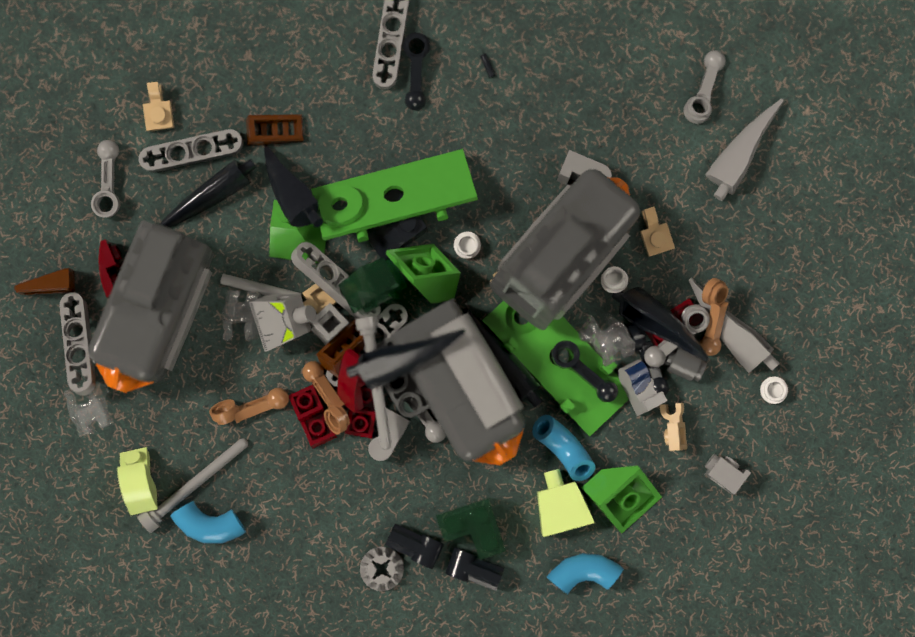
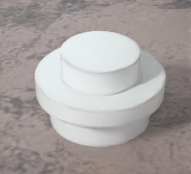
[454,232,481,259]
[601,266,628,293]
[760,377,788,404]

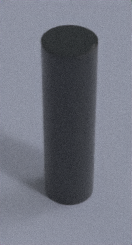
[480,54,496,78]

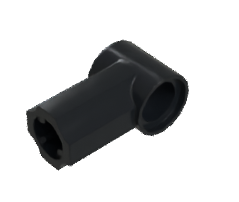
[385,523,444,569]
[445,547,504,591]

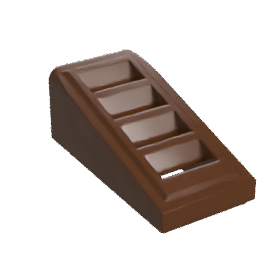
[246,114,303,146]
[14,268,75,295]
[316,319,365,378]

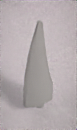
[705,99,784,201]
[689,278,780,373]

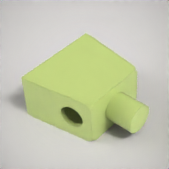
[537,469,594,537]

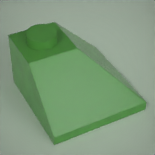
[269,200,326,264]
[386,244,461,303]
[582,466,662,534]

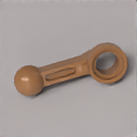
[700,278,729,356]
[302,361,350,434]
[209,388,289,425]

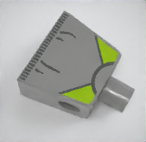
[249,294,316,352]

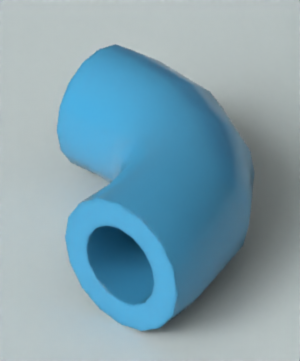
[532,415,595,481]
[170,501,246,544]
[546,553,624,594]

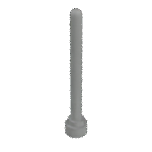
[355,316,392,450]
[137,438,248,533]

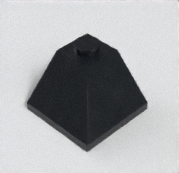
[367,189,427,262]

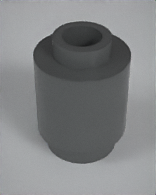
[664,347,707,382]

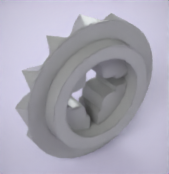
[360,547,404,591]

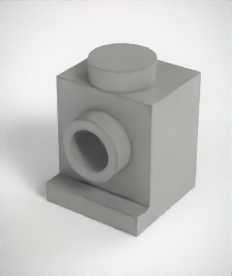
[310,303,349,345]
[704,454,751,495]

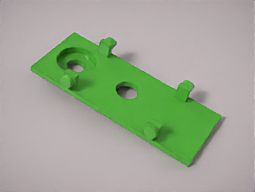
[311,149,478,242]
[482,301,629,437]

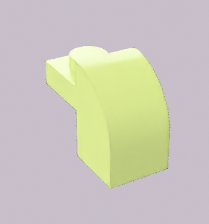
[117,447,158,515]

